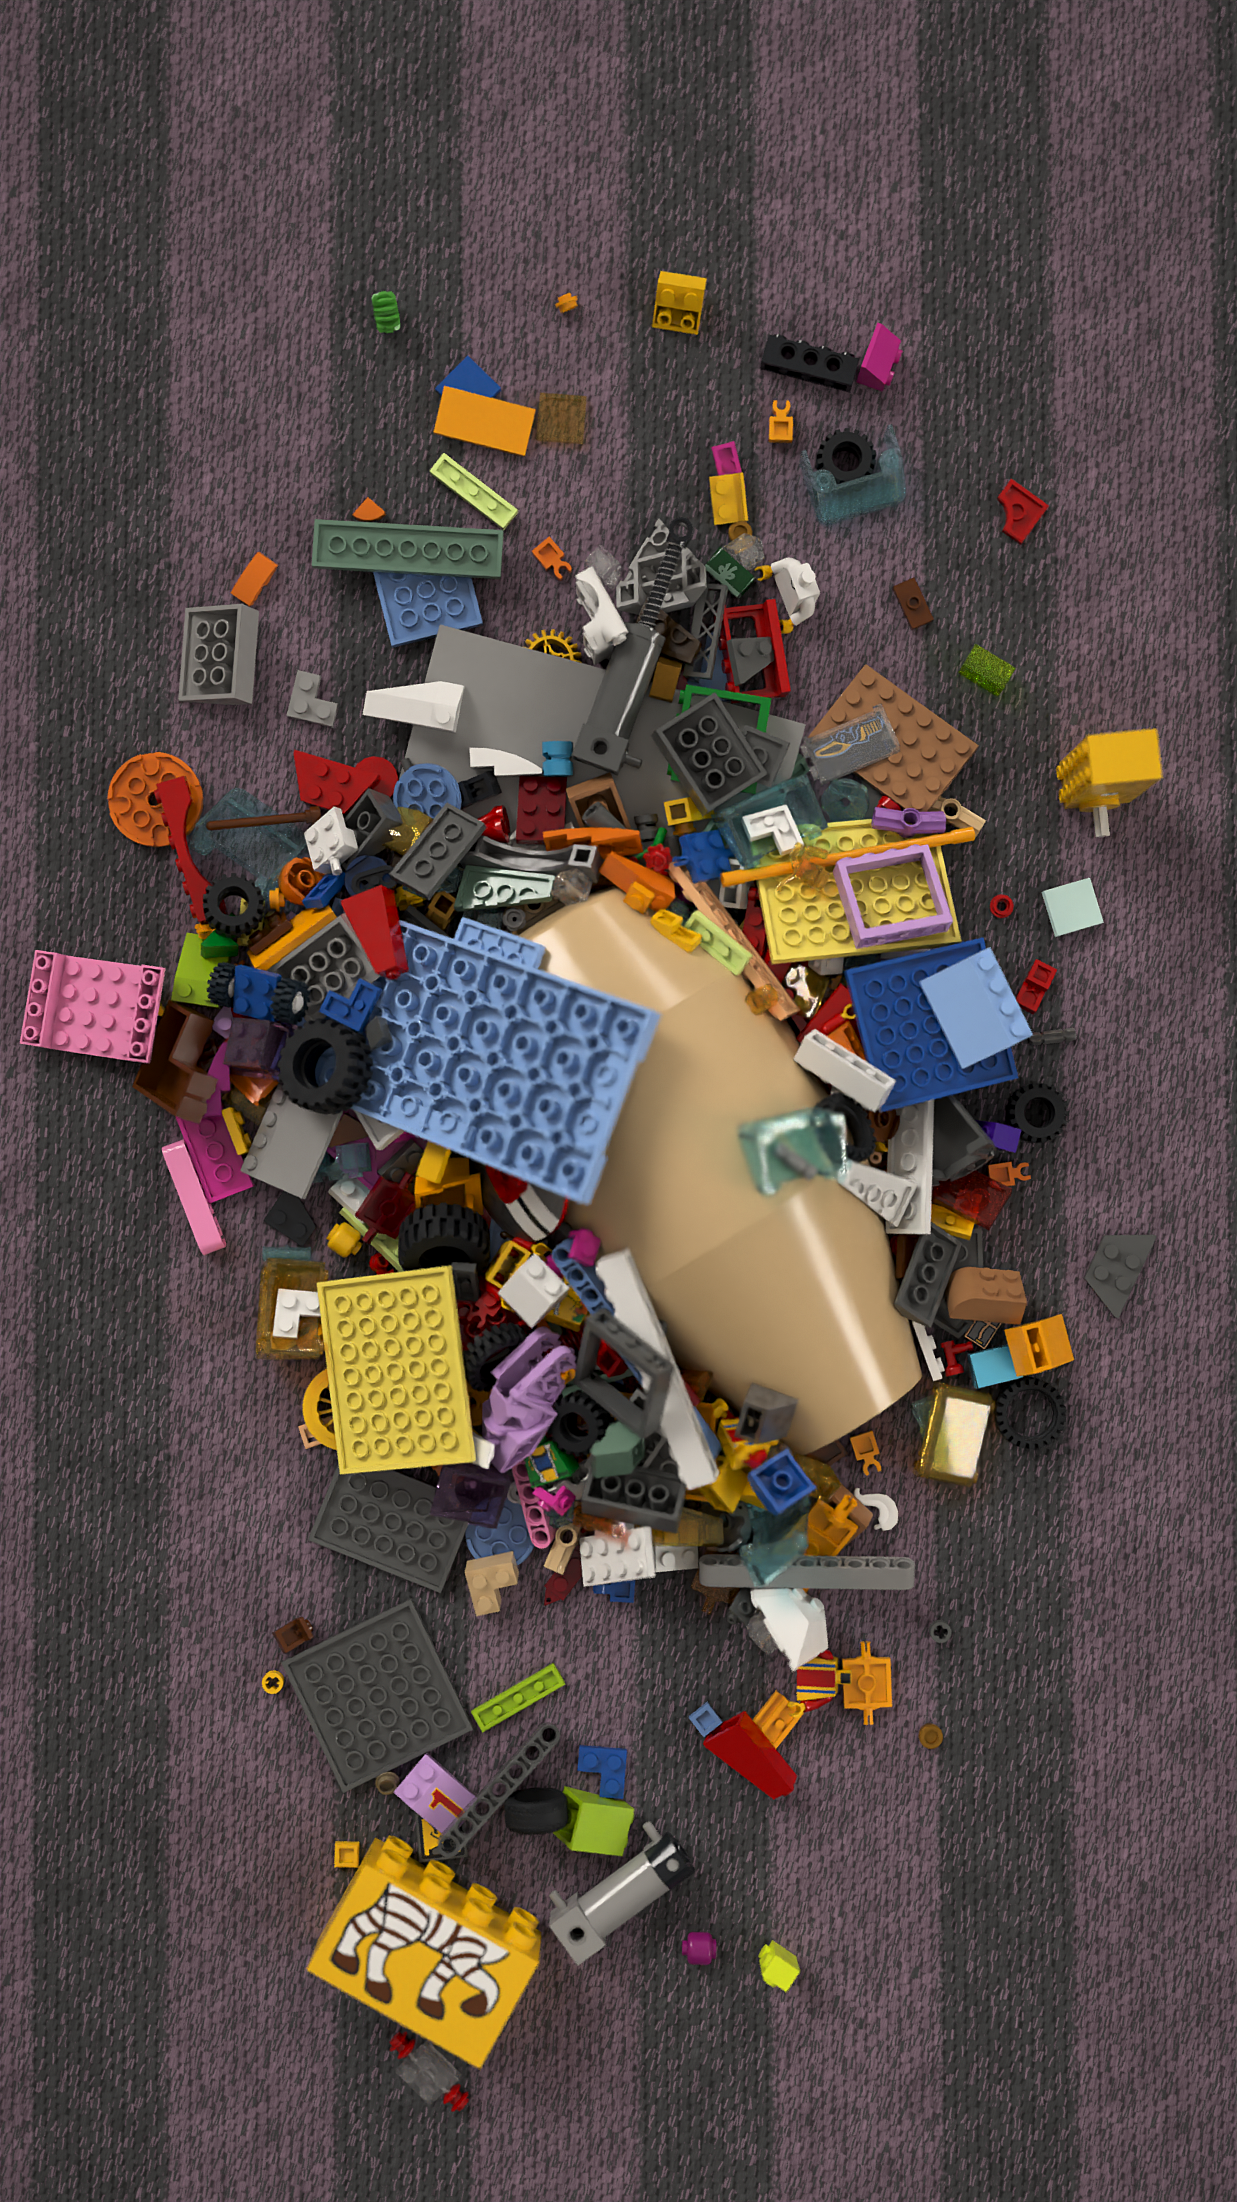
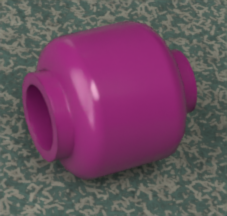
[682,1932,716,1965]

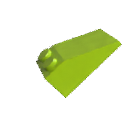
[171,933,234,1009]

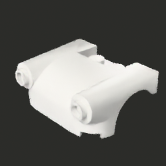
[575,566,628,665]

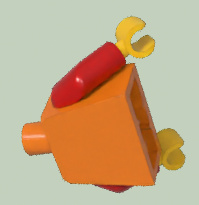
[819,1004,866,1061]

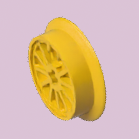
[303,1369,337,1450]

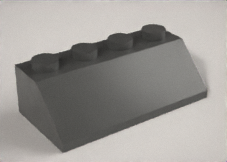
[581,1465,687,1534]

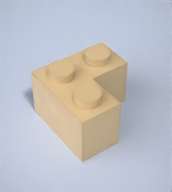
[465,1551,519,1616]

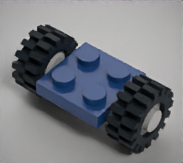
[207,962,310,1025]

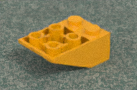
[1004,1314,1074,1377]

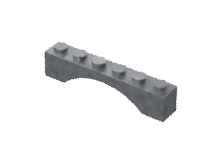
[460,835,603,883]

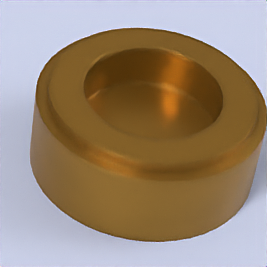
[728,521,752,546]
[918,1723,943,1749]

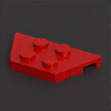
[293,749,380,815]

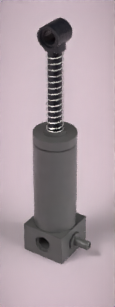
[572,517,693,776]

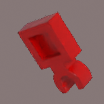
[467,1290,504,1331]

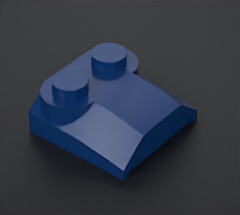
[747,1448,817,1516]

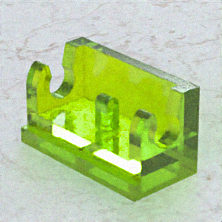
[958,644,1016,697]

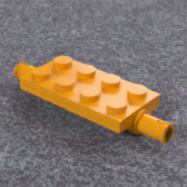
[773,1495,858,1593]

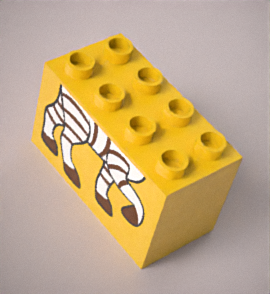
[306,1835,542,2069]

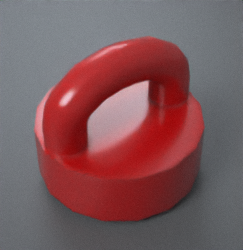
[877,795,902,811]

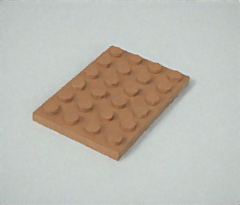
[808,664,979,812]

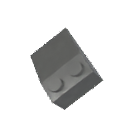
[342,788,407,871]

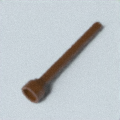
[206,806,321,831]

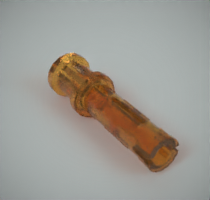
[570,1505,625,1539]

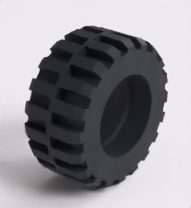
[278,1018,373,1115]
[398,1202,490,1277]

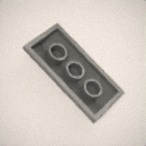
[894,1222,962,1328]

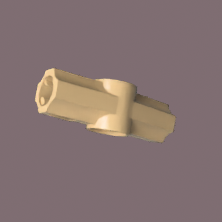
[929,796,986,838]
[544,1501,584,1575]

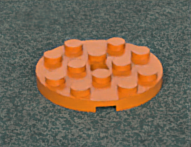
[107,752,204,847]

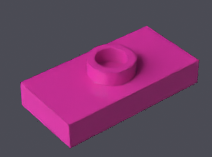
[711,441,746,488]

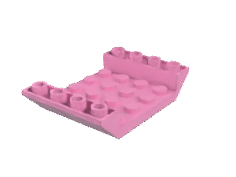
[20,950,166,1063]

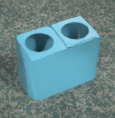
[967,1344,1023,1388]

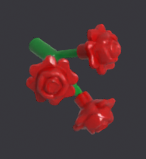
[621,827,673,878]

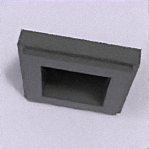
[364,1016,392,1050]

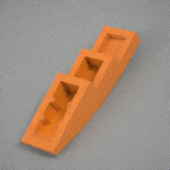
[543,827,643,859]

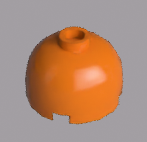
[278,857,324,906]

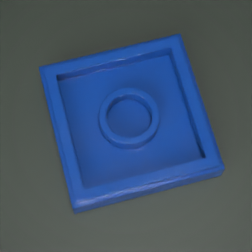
[435,356,501,398]

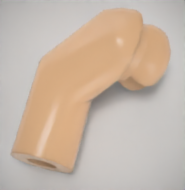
[869,1150,884,1167]

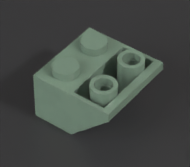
[590,1420,645,1478]

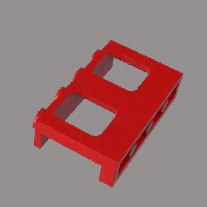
[714,599,791,703]

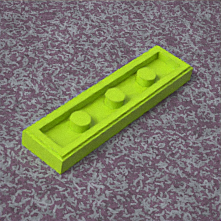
[471,1662,566,1733]

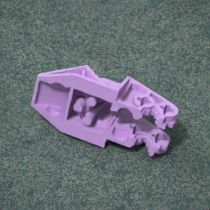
[482,1327,577,1473]

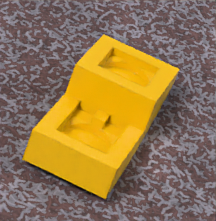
[650,908,703,953]

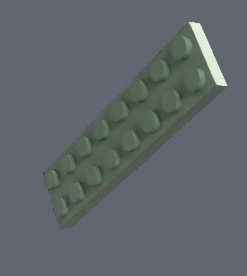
[312,519,504,579]

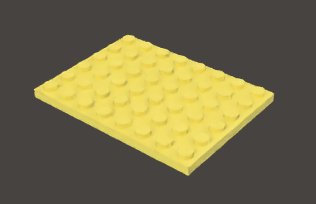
[748,819,961,964]
[317,1266,476,1474]

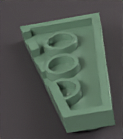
[453,865,558,912]

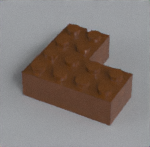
[132,1000,218,1124]

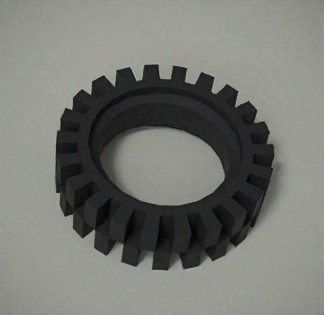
[462,1322,528,1392]

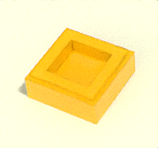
[334,1841,360,1868]

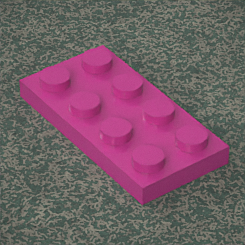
[176,1100,255,1204]

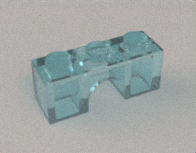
[312,1143,372,1183]

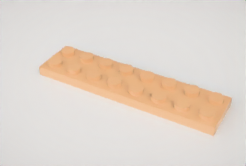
[668,862,800,1021]

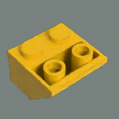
[652,271,707,335]

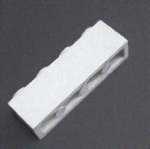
[793,1029,896,1112]

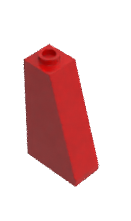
[341,885,409,980]
[703,1711,797,1800]

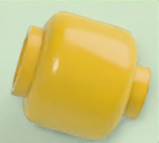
[326,1222,363,1258]

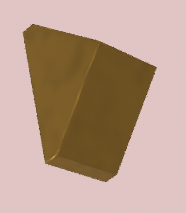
[649,655,683,703]

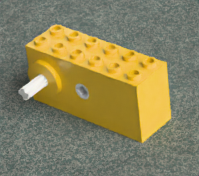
[1056,729,1162,838]

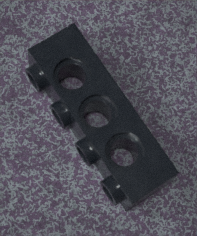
[760,334,859,393]

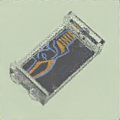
[800,703,900,786]

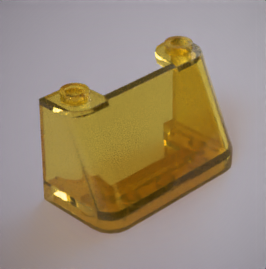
[255,1258,328,1360]
[912,1380,995,1487]

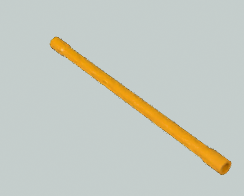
[720,827,975,887]

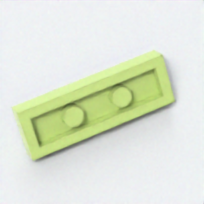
[684,910,753,976]

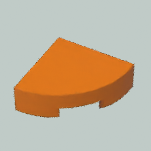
[352,497,386,522]

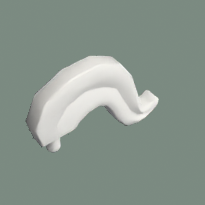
[854,1487,898,1531]

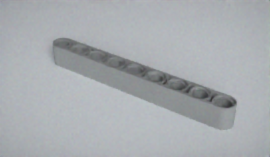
[699,1554,915,1590]

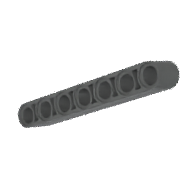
[437,1722,560,1858]

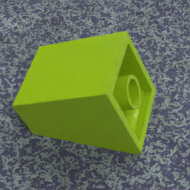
[553,1786,634,1856]

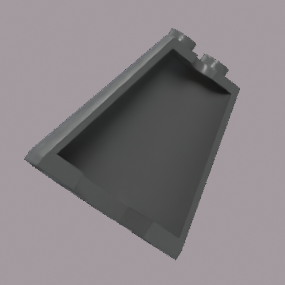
[932,1094,996,1187]

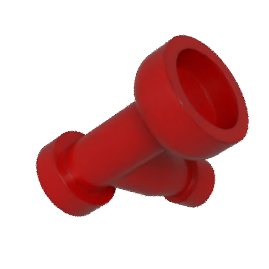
[940,1340,974,1376]

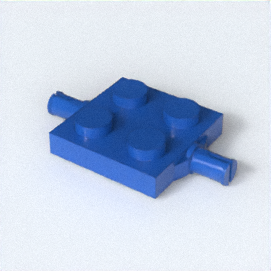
[672,830,738,884]

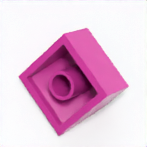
[857,322,903,392]

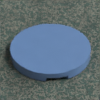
[393,763,461,834]
[465,1497,534,1565]

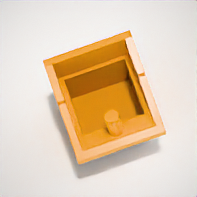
[415,1158,484,1215]

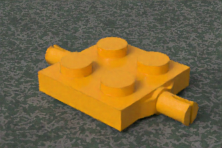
[842,1641,892,1725]

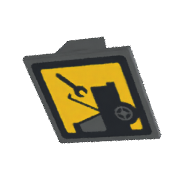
[415,1813,468,1862]

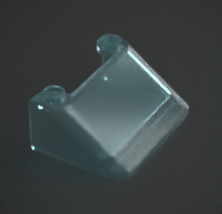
[188,788,307,901]

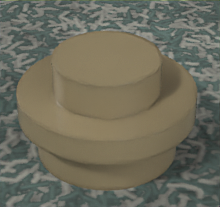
[375,1771,399,1795]

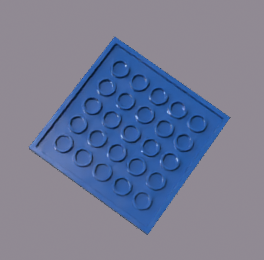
[844,938,1018,1113]

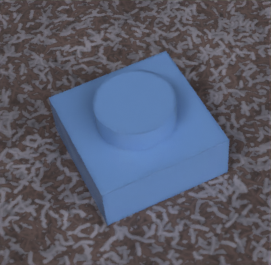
[689,1701,723,1737]

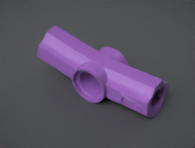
[871,807,946,838]

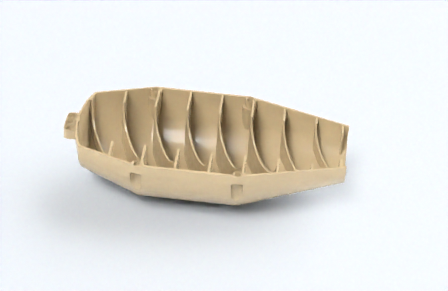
[503,880,922,1458]

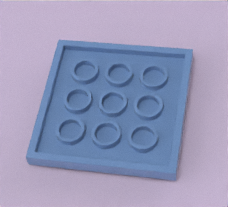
[373,572,483,648]

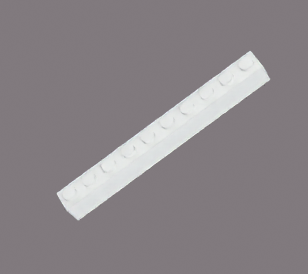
[596,1248,719,1490]

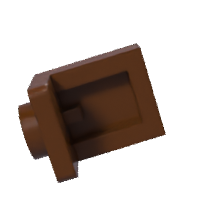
[272,1617,314,1654]

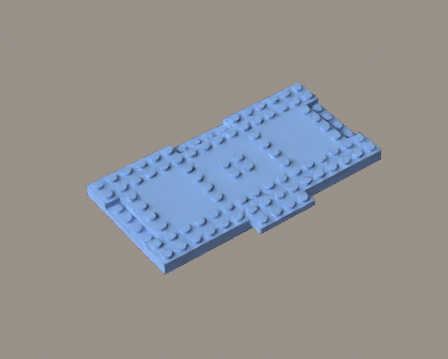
[270,897,661,1205]

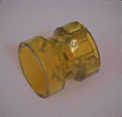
[745,984,779,1015]

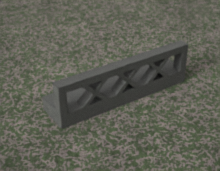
[683,584,728,683]

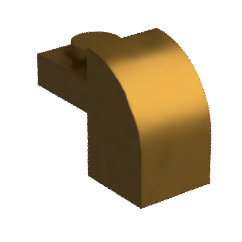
[425,887,459,931]

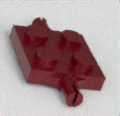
[355,1171,416,1244]

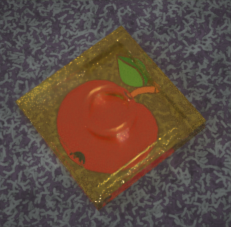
[536,393,587,444]

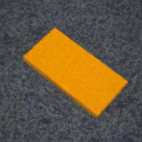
[433,386,536,457]
[247,904,337,971]

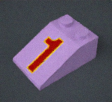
[394,1753,480,1839]

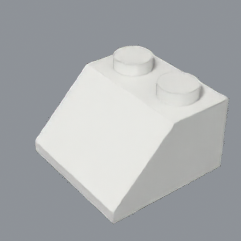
[498,1254,569,1328]

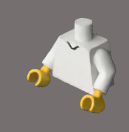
[755,557,820,634]

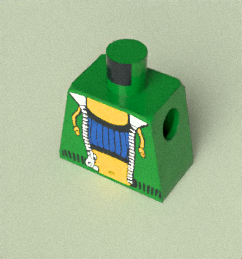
[524,1434,580,1488]

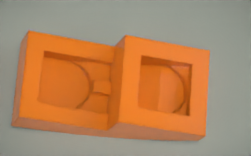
[231,552,278,606]

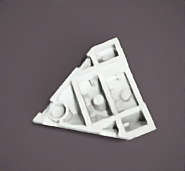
[750,1587,828,1671]

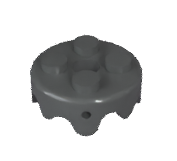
[697,1500,751,1552]

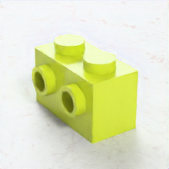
[758,1940,800,1992]

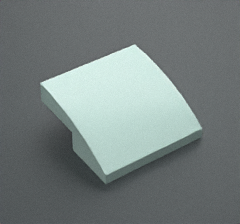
[1042,878,1104,937]

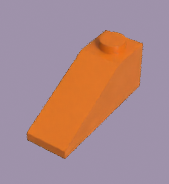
[599,852,675,912]

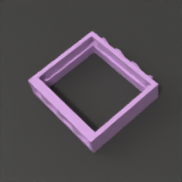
[833,844,953,949]

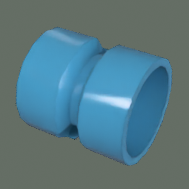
[542,741,573,777]

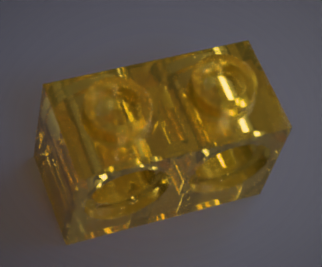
[793,1453,842,1502]

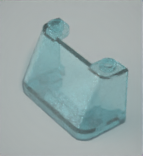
[711,774,828,869]
[737,1107,848,1196]
[740,1494,812,1588]

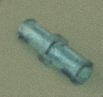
[262,1245,311,1264]

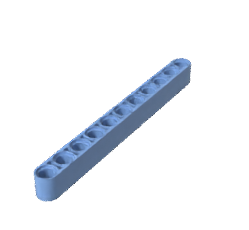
[552,1238,722,1461]

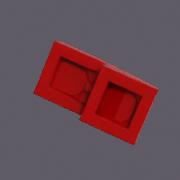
[1015,959,1057,1015]

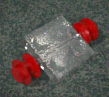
[390,2031,469,2112]

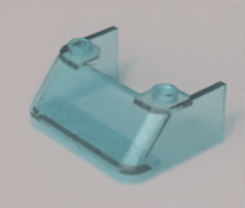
[799,424,906,526]

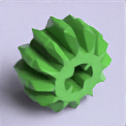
[372,291,400,333]

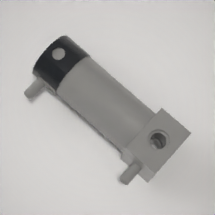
[549,1821,695,1965]

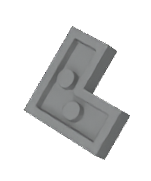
[287,670,339,728]

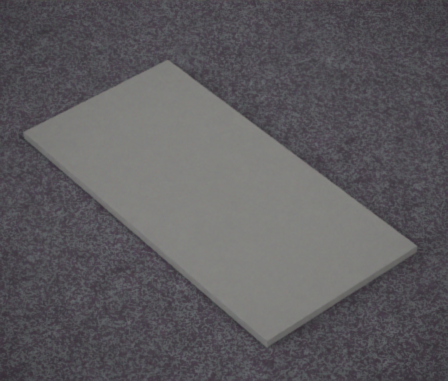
[393,625,806,898]

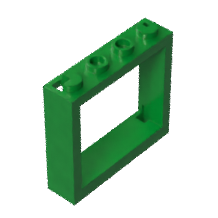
[667,684,771,795]

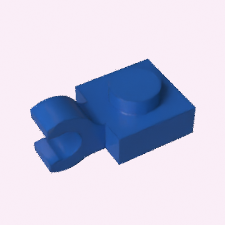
[593,1580,635,1603]

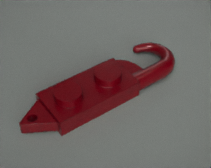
[544,1524,596,1606]

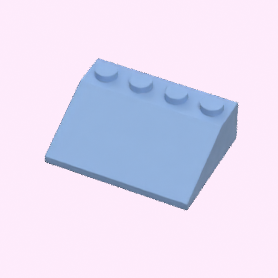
[919,947,1033,1069]

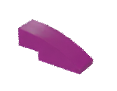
[202,1042,230,1118]

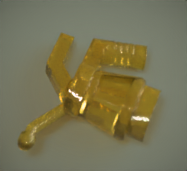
[776,842,829,892]

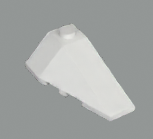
[362,681,464,733]

